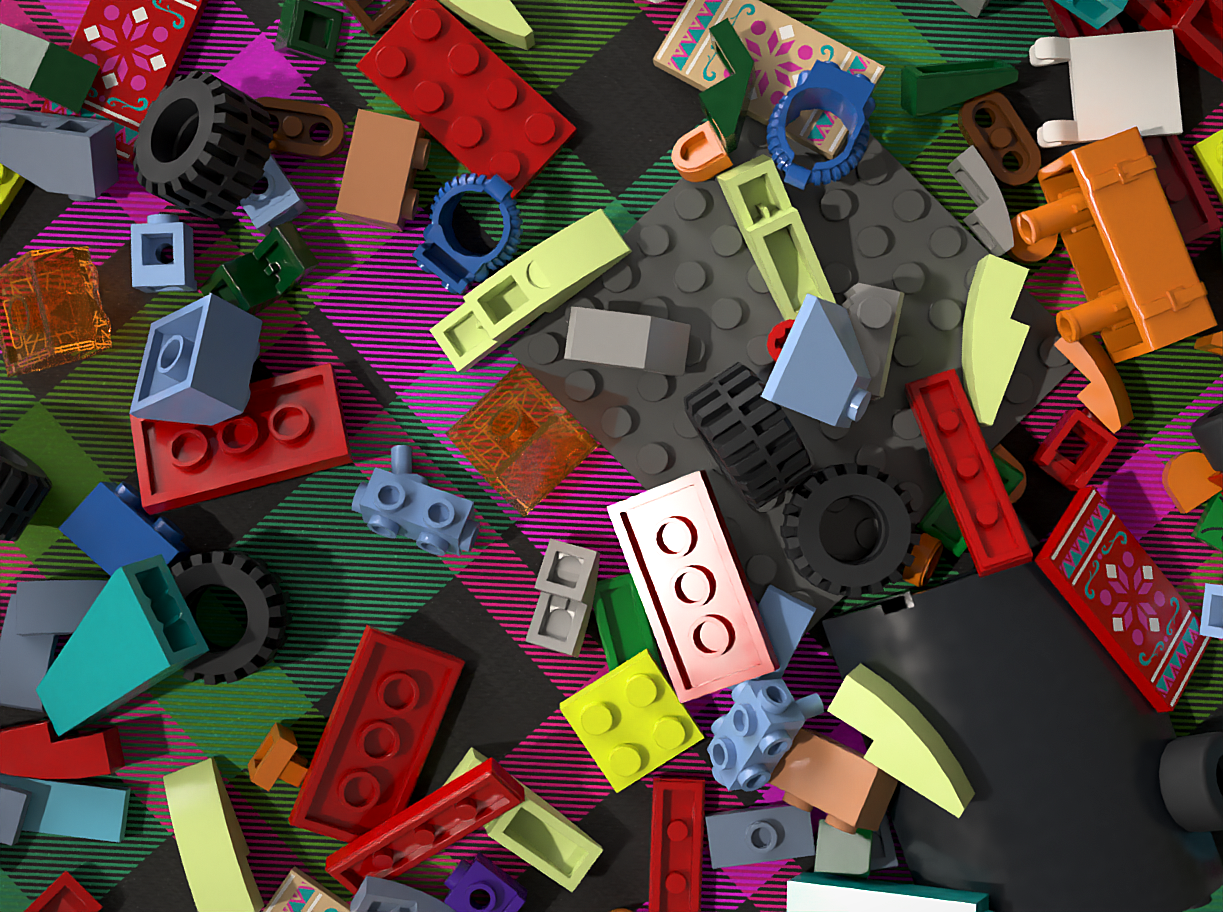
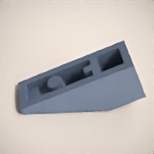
[0,107,119,201]

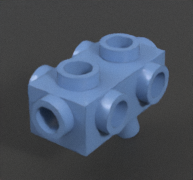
[352,445,480,556]
[707,679,824,791]

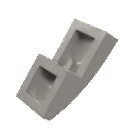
[946,145,1014,257]
[525,538,600,658]

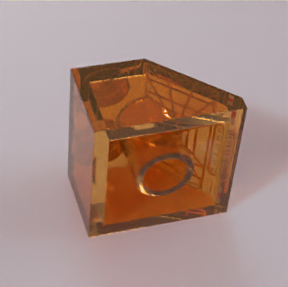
[0,246,112,377]
[445,363,599,517]

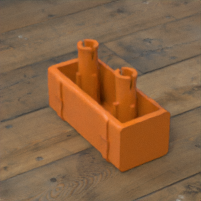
[1016,126,1218,364]

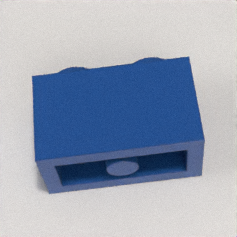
[59,481,191,576]

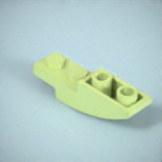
[430,209,632,373]

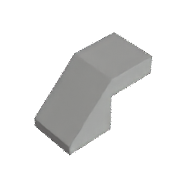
[564,307,691,377]

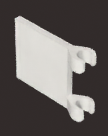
[1029,29,1183,148]

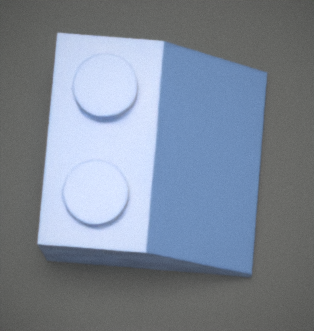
[129,293,262,426]

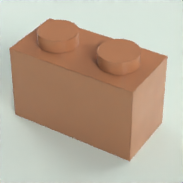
[335,109,431,232]
[768,727,899,835]

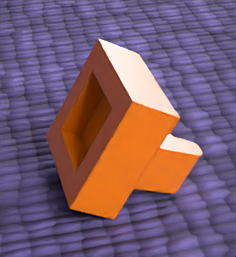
[248,722,309,791]

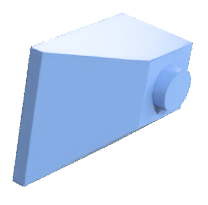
[761,293,871,428]

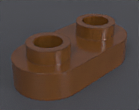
[958,90,1041,189]
[255,97,347,160]

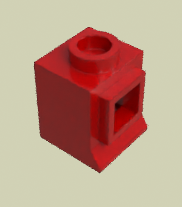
[1027,408,1119,491]

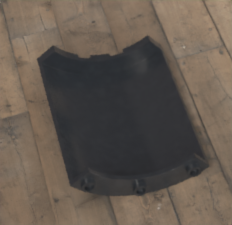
[822,539,1223,912]

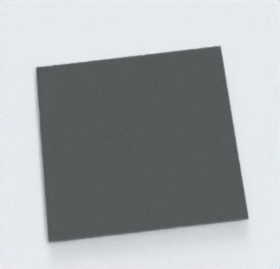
[508,115,1075,636]

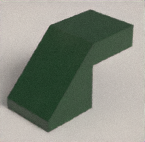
[698,18,756,154]
[0,23,100,115]
[200,220,319,316]

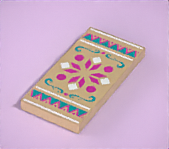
[653,0,885,160]

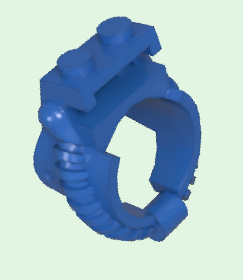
[766,59,876,190]
[412,173,523,294]

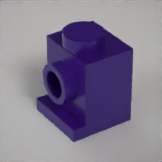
[443,852,528,912]

